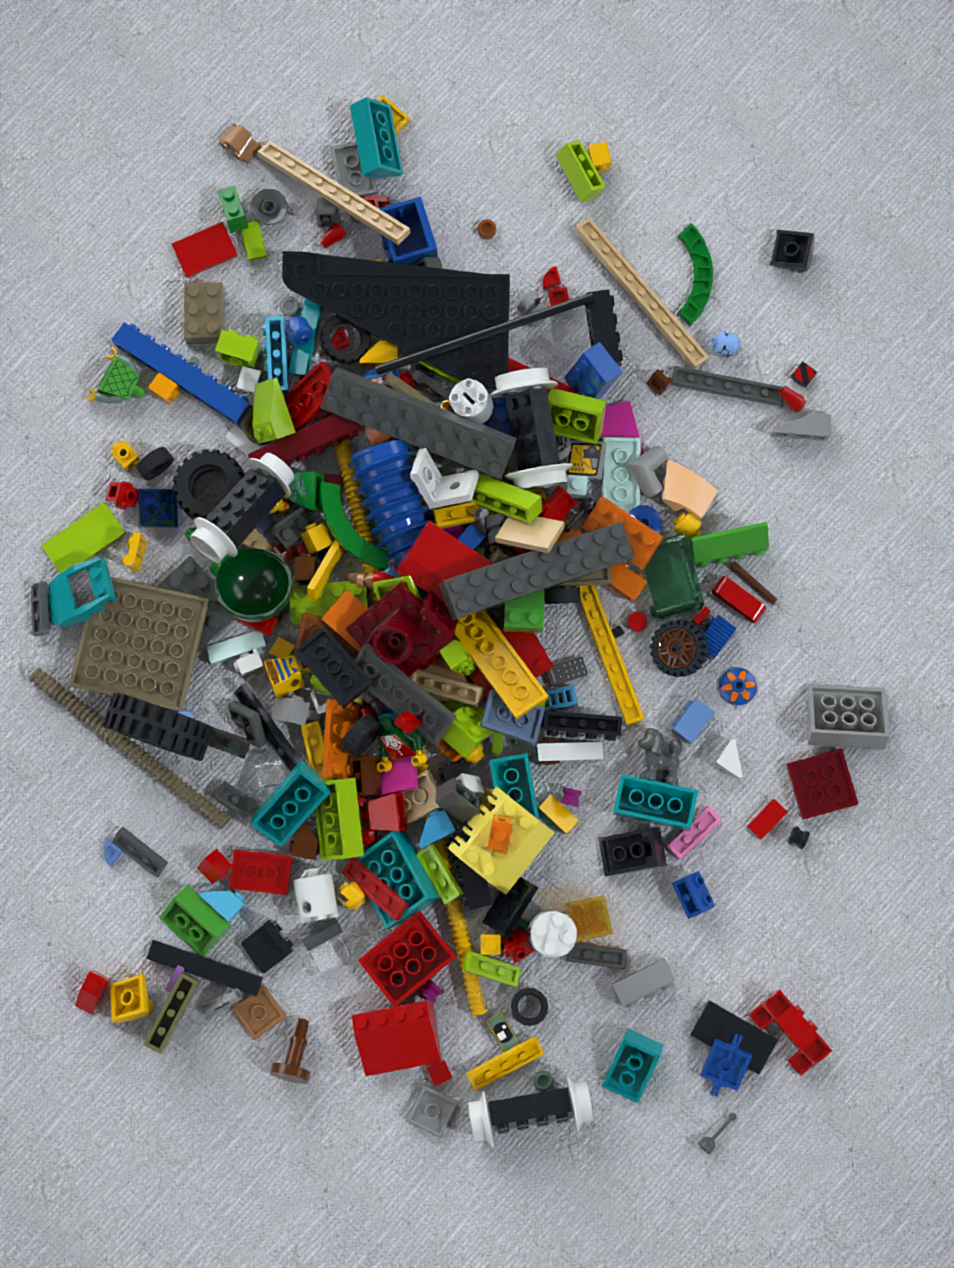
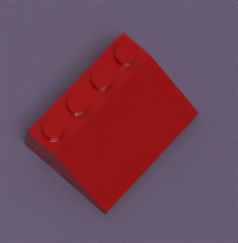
[396,521,493,604]
[469,626,554,704]
[358,910,457,1007]
[352,1000,442,1076]

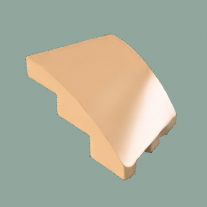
[662,460,718,520]

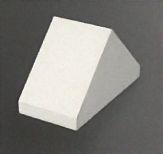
[714,739,743,779]

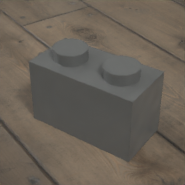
[435,778,481,823]

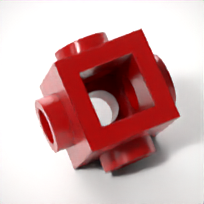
[106,481,139,510]
[501,927,535,963]

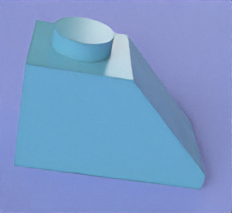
[200,891,246,922]

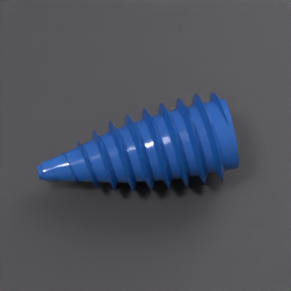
[347,440,433,600]

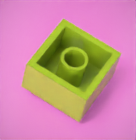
[215,329,262,370]

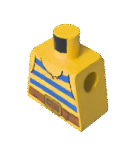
[263,655,311,699]

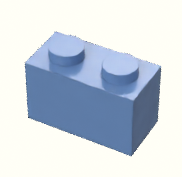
[671,698,715,744]

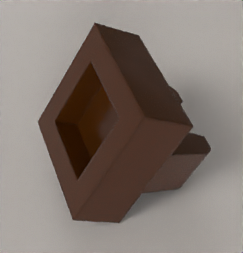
[646,369,672,396]

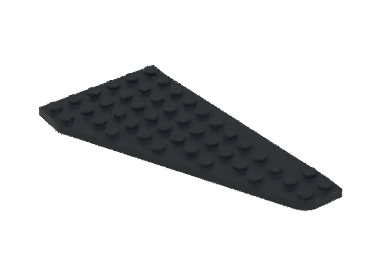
[282,251,510,389]

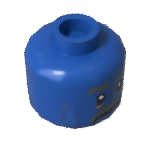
[285,316,313,345]

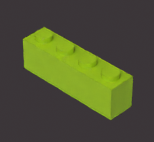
[470,473,542,524]

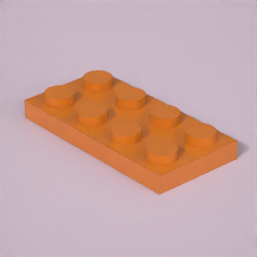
[581,496,664,570]
[322,699,359,779]

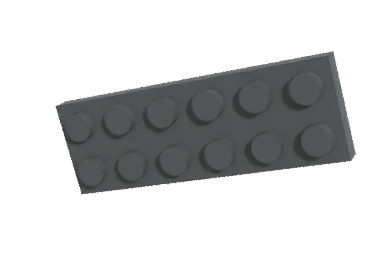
[354,643,457,746]

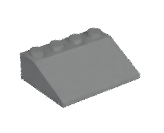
[807,684,890,749]

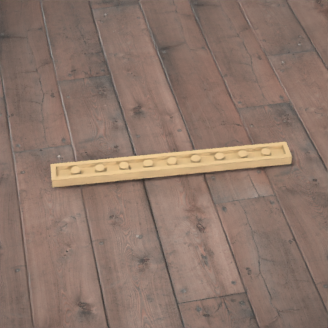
[257,140,410,245]
[574,217,709,370]

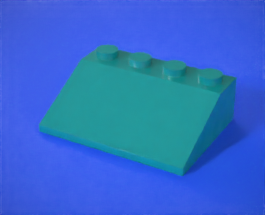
[357,831,441,929]

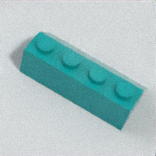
[350,97,403,179]
[489,753,539,820]
[250,760,330,847]
[613,774,698,831]

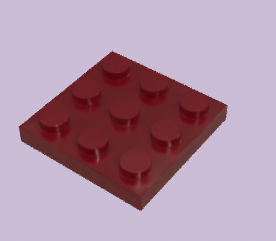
[786,749,859,820]

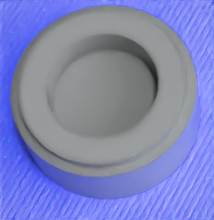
[280,296,299,316]

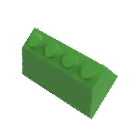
[688,522,769,568]

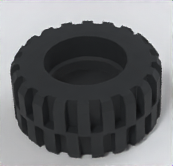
[173,449,245,520]

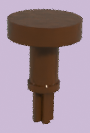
[270,1018,311,1084]

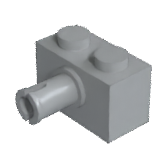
[270,695,318,726]

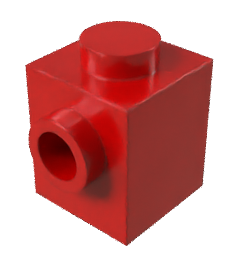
[197,849,233,885]

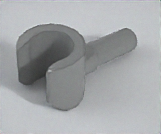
[474,507,489,534]

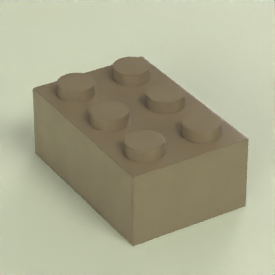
[184,282,225,344]

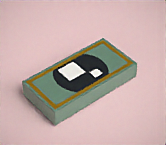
[484,1010,521,1053]

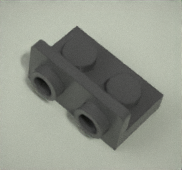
[271,506,313,550]

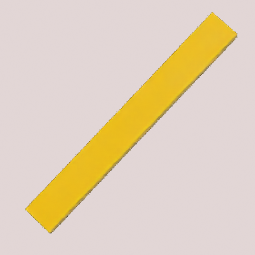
[574,585,645,726]

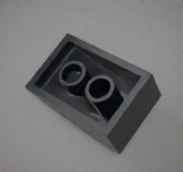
[598,827,667,877]

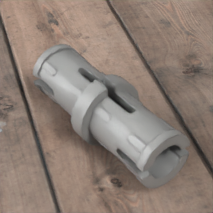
[204,988,243,1017]

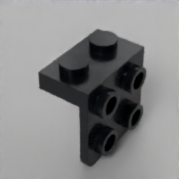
[241,919,294,973]

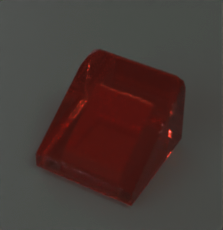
[273,544,300,564]

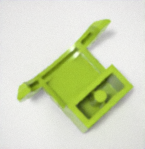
[443,699,503,758]

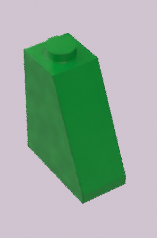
[287,471,324,513]

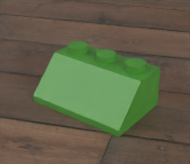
[159,885,231,956]

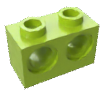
[440,640,477,676]

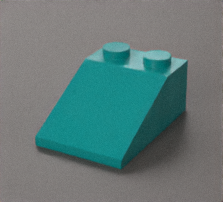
[602,1028,663,1103]

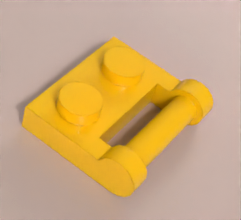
[123,532,147,572]

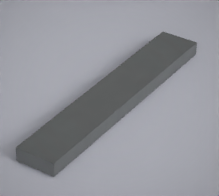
[671,366,783,407]

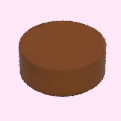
[478,219,496,239]

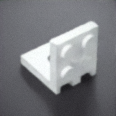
[410,448,479,509]

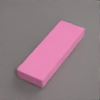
[666,806,722,860]

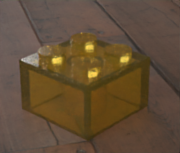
[564,895,613,942]

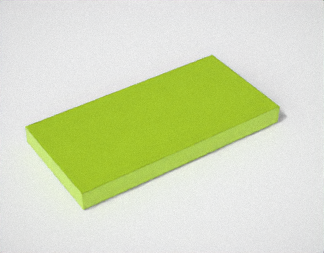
[41,502,127,573]

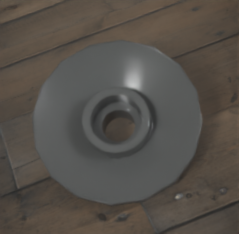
[251,189,288,225]

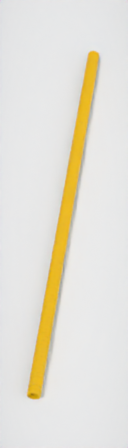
[334,438,488,1016]

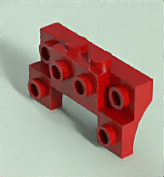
[510,486,578,555]
[748,989,832,1076]

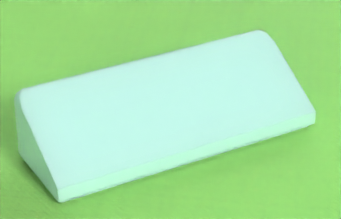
[206,630,267,665]

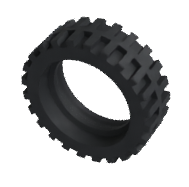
[102,693,214,761]

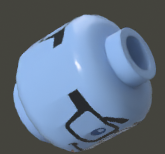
[711,331,740,358]

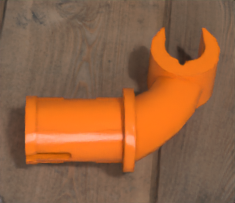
[436,739,463,762]

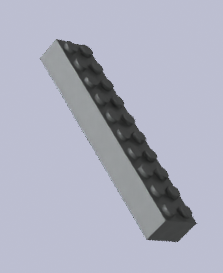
[320,367,517,479]
[439,521,635,621]

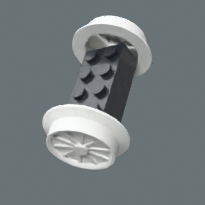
[490,368,572,491]

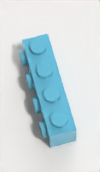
[263,316,289,396]

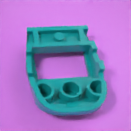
[47,557,117,628]

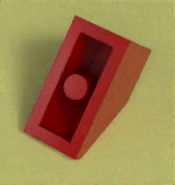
[75,970,111,1015]

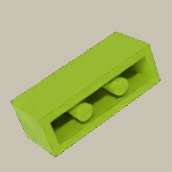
[556,140,606,203]

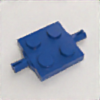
[700,1034,752,1097]

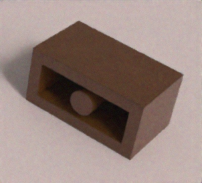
[294,554,318,585]
[349,756,381,796]

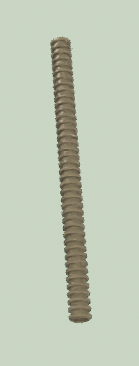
[29,668,230,830]

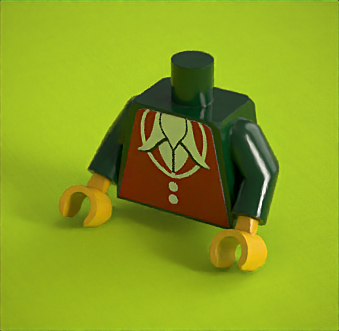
[377,716,427,772]

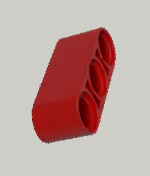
[711,576,767,624]

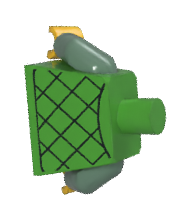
[86,347,145,404]

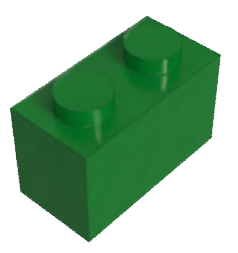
[218,185,249,233]

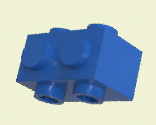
[672,871,715,919]

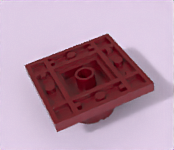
[345,581,454,677]

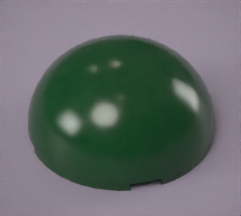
[215,549,293,622]

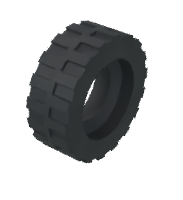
[341,714,381,758]

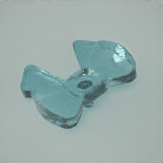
[288,475,306,502]

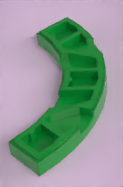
[677,223,713,326]
[320,482,389,570]

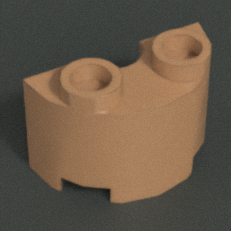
[219,123,262,163]

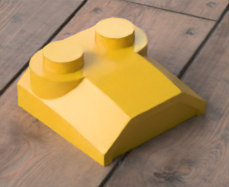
[110,973,153,1023]

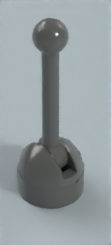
[698,1113,737,1155]

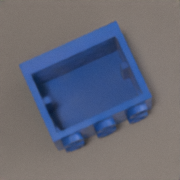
[379,196,438,265]

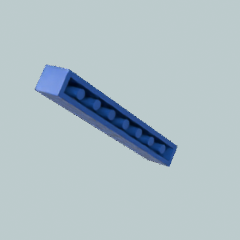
[111,322,251,426]

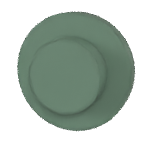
[533,1070,553,1091]

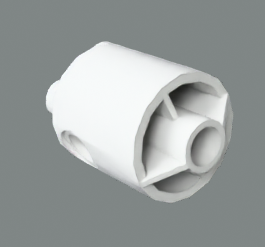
[449,378,494,424]
[293,868,339,923]

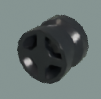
[787,826,810,850]

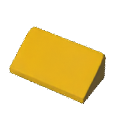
[538,794,579,834]

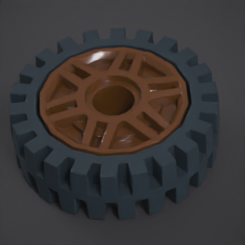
[650,620,709,677]

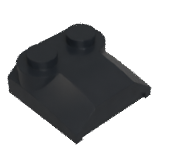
[770,229,815,273]

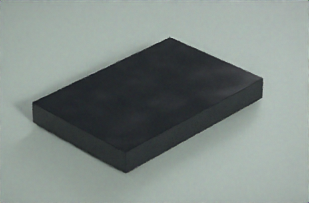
[482,877,539,938]

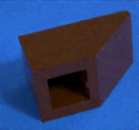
[289,821,319,860]

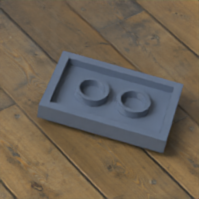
[480,689,545,745]

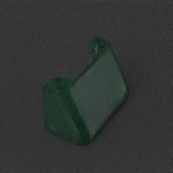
[644,533,704,622]

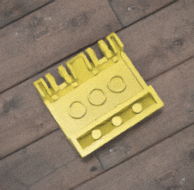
[448,786,555,894]

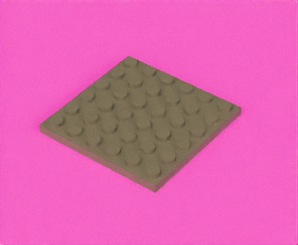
[69,577,210,712]

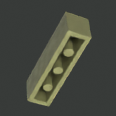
[143,972,202,1054]

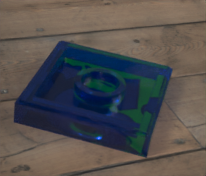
[138,489,178,528]

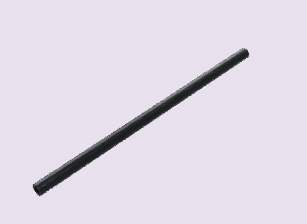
[375,293,594,375]

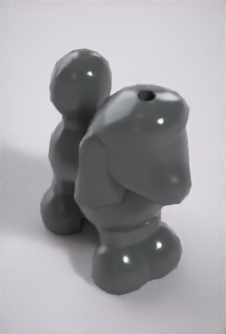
[638,728,682,786]

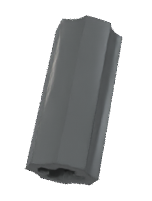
[300,917,343,951]

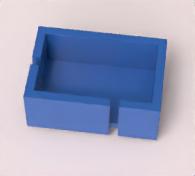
[564,342,623,399]

